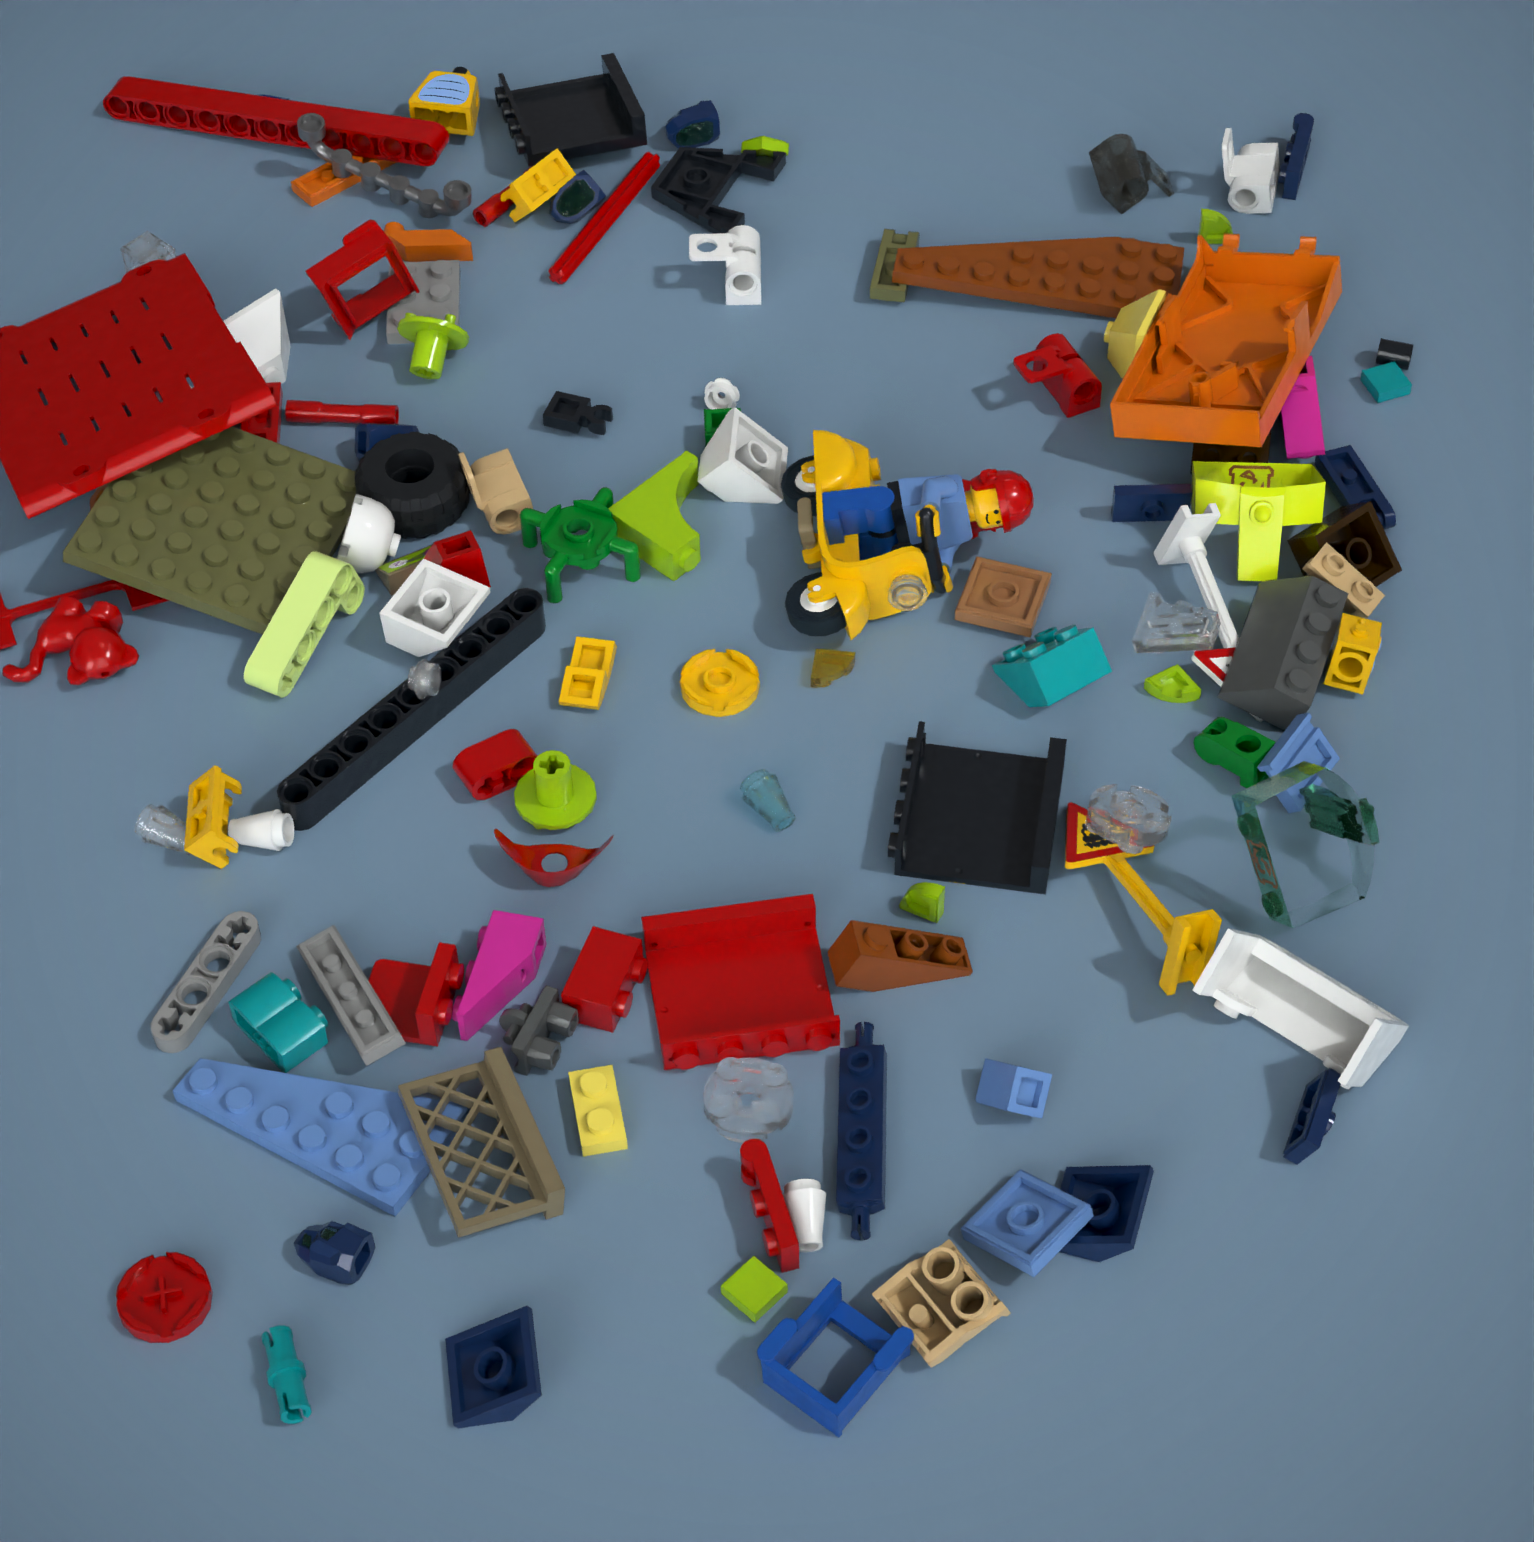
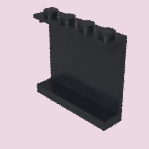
[888,721,1067,895]

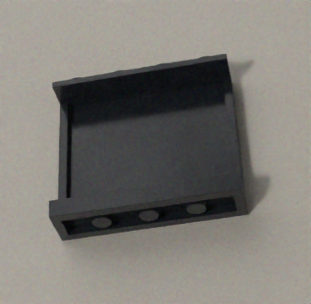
[494,53,647,167]

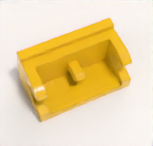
[500,148,576,223]
[184,765,242,869]

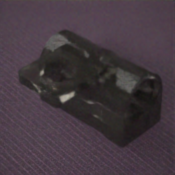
[1089,134,1174,214]

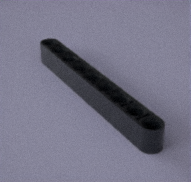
[277,588,546,831]

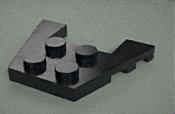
[651,147,786,234]

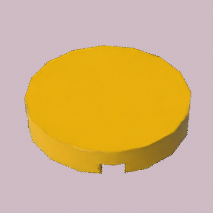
[680,649,760,717]

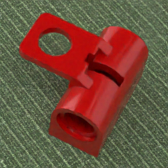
[1013,333,1102,418]

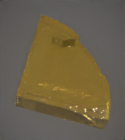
[811,649,855,688]

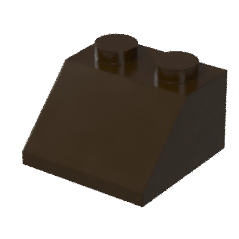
[1287,501,1402,587]

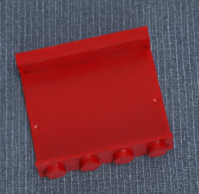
[641,894,840,1070]

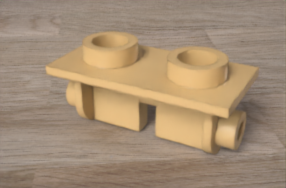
[1302,542,1385,619]

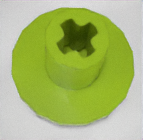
[397,313,470,379]
[514,750,597,830]

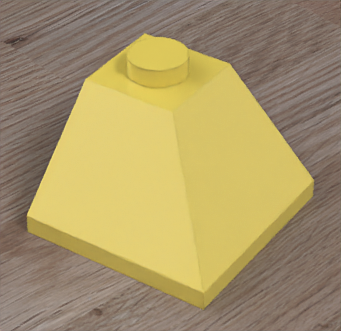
[1104,289,1166,379]

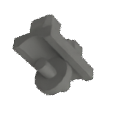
[499,985,579,1076]

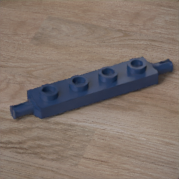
[836,1022,887,1240]

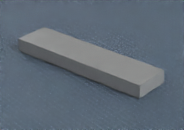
[296,925,406,1066]

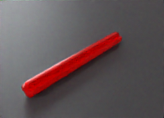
[548,152,660,285]

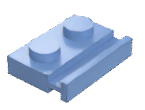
[1257,713,1340,813]

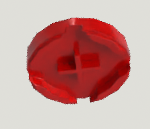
[116,1252,213,1343]

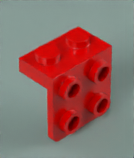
[368,942,464,1047]

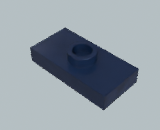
[1111,484,1192,522]
[1283,1068,1341,1165]

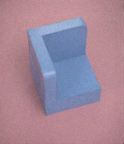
[976,1058,1052,1119]

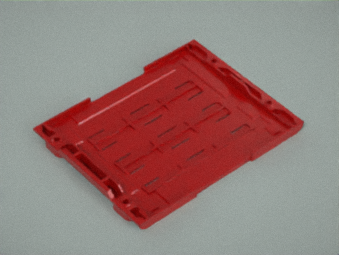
[0,253,277,519]

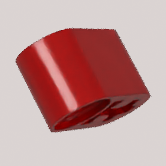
[453,729,538,800]

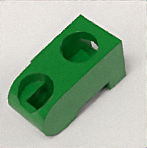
[1193,717,1276,792]

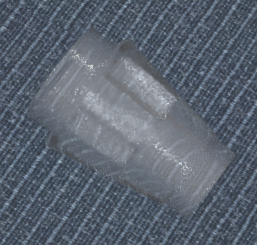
[135,804,191,855]

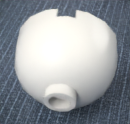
[337,494,401,573]

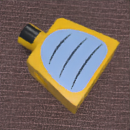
[408,67,480,136]

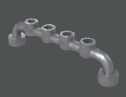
[297,113,472,218]

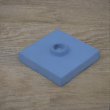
[960,1169,1094,1277]

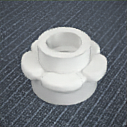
[704,378,740,409]

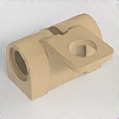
[458,448,533,535]

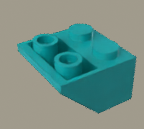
[992,625,1112,707]

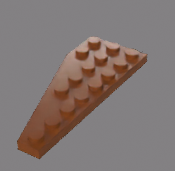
[892,237,1184,318]

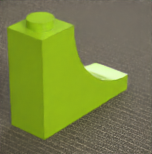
[608,451,701,581]

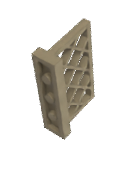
[398,1047,565,1238]

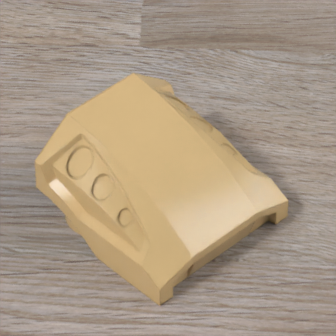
[872,1239,1011,1368]

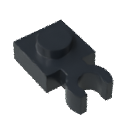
[543,391,613,435]

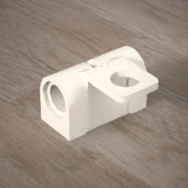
[1222,128,1280,214]
[689,225,761,305]

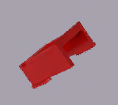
[305,220,420,340]

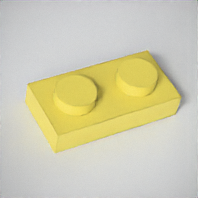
[568,1065,628,1157]

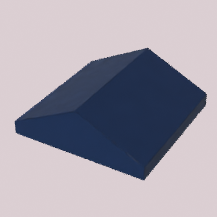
[1059,1165,1154,1262]
[445,1306,542,1429]

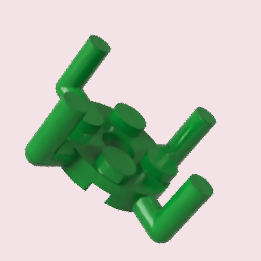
[520,487,641,603]

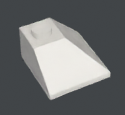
[223,288,291,384]
[697,407,788,504]
[379,559,491,657]

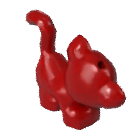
[2,597,139,685]

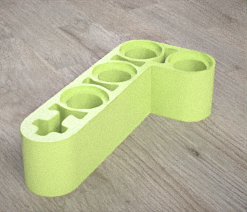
[244,551,365,698]

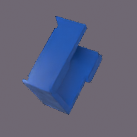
[757,1277,914,1437]

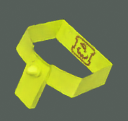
[1191,461,1326,581]

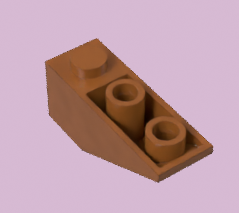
[827,920,973,992]

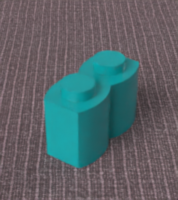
[228,972,328,1073]

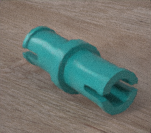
[261,1325,312,1424]

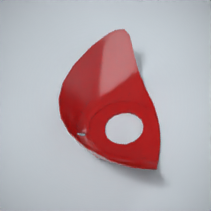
[494,829,614,887]

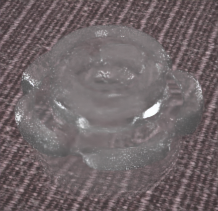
[408,659,441,699]

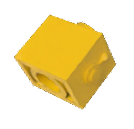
[1323,613,1382,695]

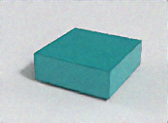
[1360,361,1412,403]

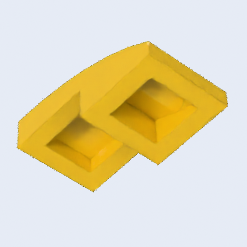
[559,636,617,710]

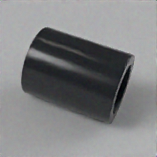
[1375,338,1414,370]

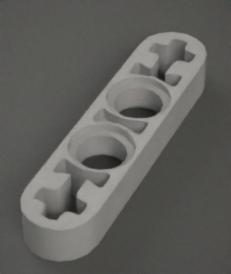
[151,911,261,1053]

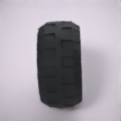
[355,432,470,539]

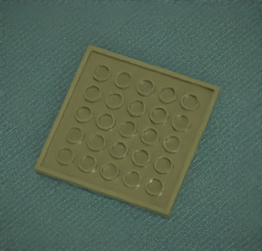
[63,427,356,635]

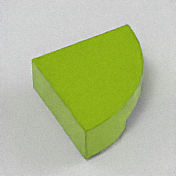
[741,136,789,157]
[1198,208,1233,244]
[1144,664,1201,703]
[899,882,945,923]

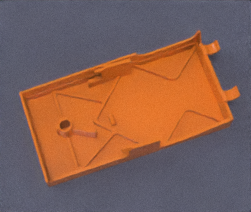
[1110,234,1342,447]

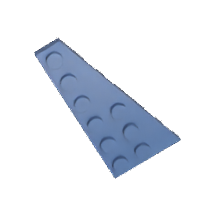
[173,1058,470,1217]

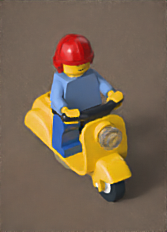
[781,430,1034,641]

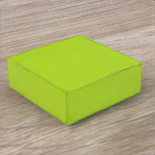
[721,1256,788,1323]

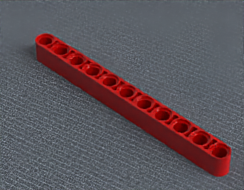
[103,76,450,166]

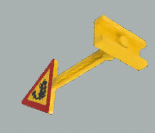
[1065,802,1222,996]

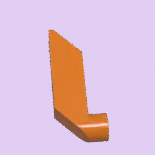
[384,222,473,262]

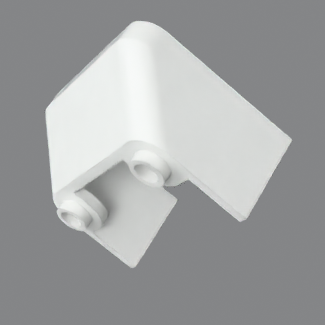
[1192,928,1409,1090]

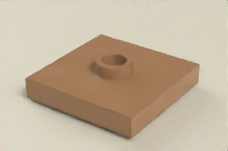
[954,556,1052,638]

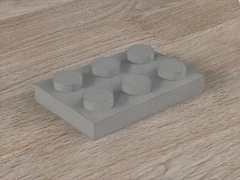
[386,260,461,344]

